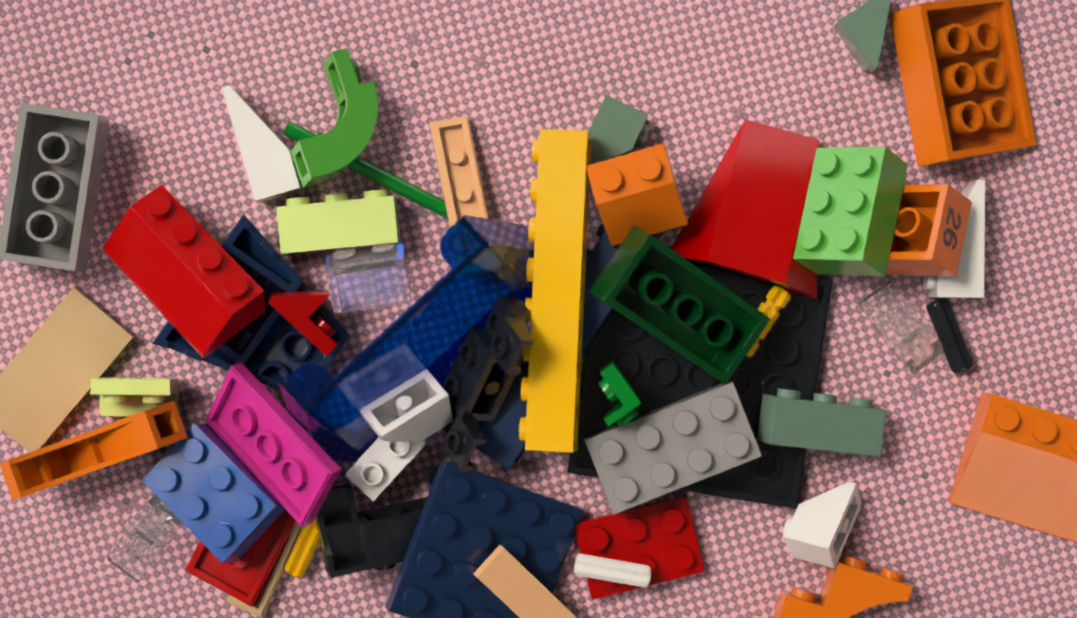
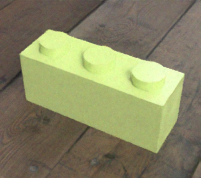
[276,190,401,255]

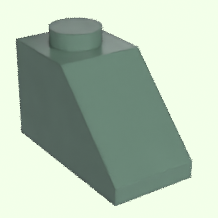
[589,95,651,164]

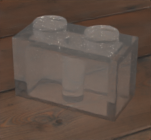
[325,243,412,314]

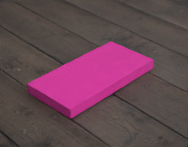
[205,362,341,528]

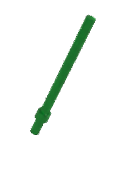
[283,121,497,236]

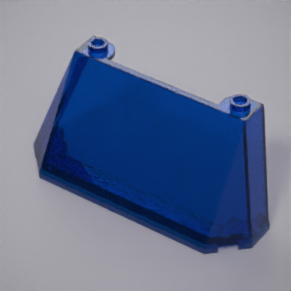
[279,215,535,462]

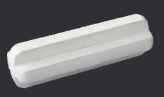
[574,554,651,587]

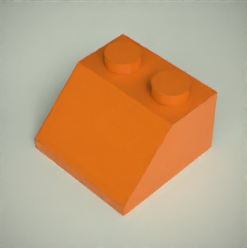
[586,143,688,247]

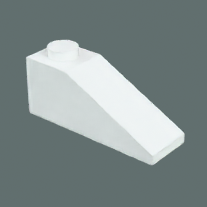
[222,86,305,203]
[923,180,985,298]

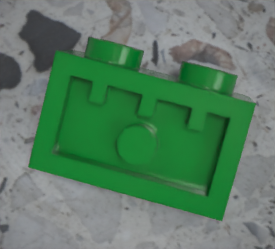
[598,360,641,427]

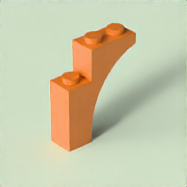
[0,401,188,500]
[772,554,913,618]

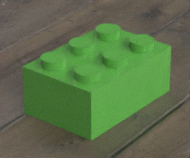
[793,147,908,276]

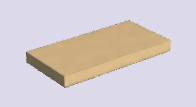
[0,287,136,452]

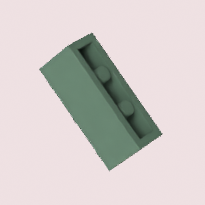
[757,388,887,457]

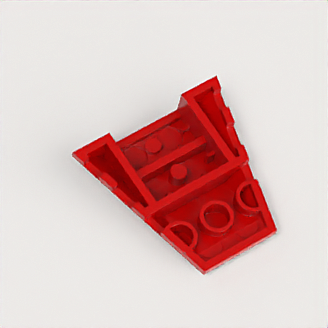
[671,119,820,299]

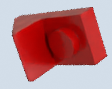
[267,290,337,356]

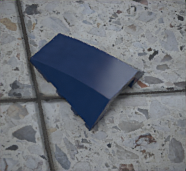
[153,214,350,399]

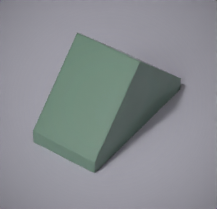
[833,0,891,73]

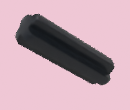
[926,298,973,373]

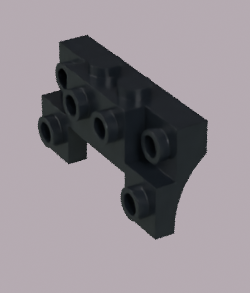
[443,295,534,471]
[315,461,454,578]

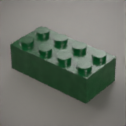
[589,225,771,385]

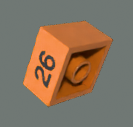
[886,184,972,276]

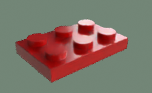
[574,495,705,599]

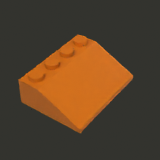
[890,0,1037,167]
[948,392,1077,543]

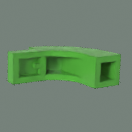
[290,48,378,188]

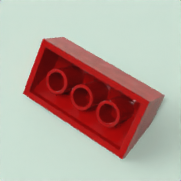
[103,184,265,359]

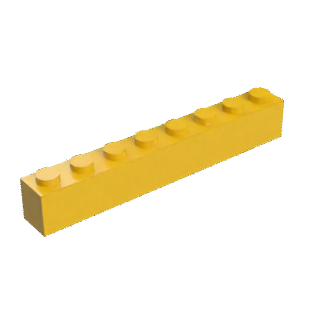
[519,129,592,453]

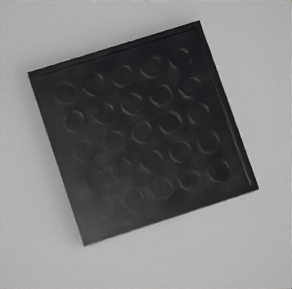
[567,264,833,509]

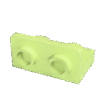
[91,377,179,417]

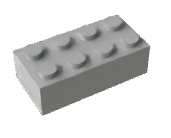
[0,103,109,272]
[584,381,762,514]

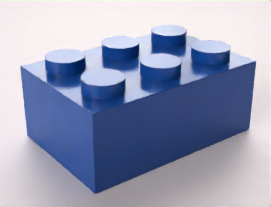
[142,423,286,563]

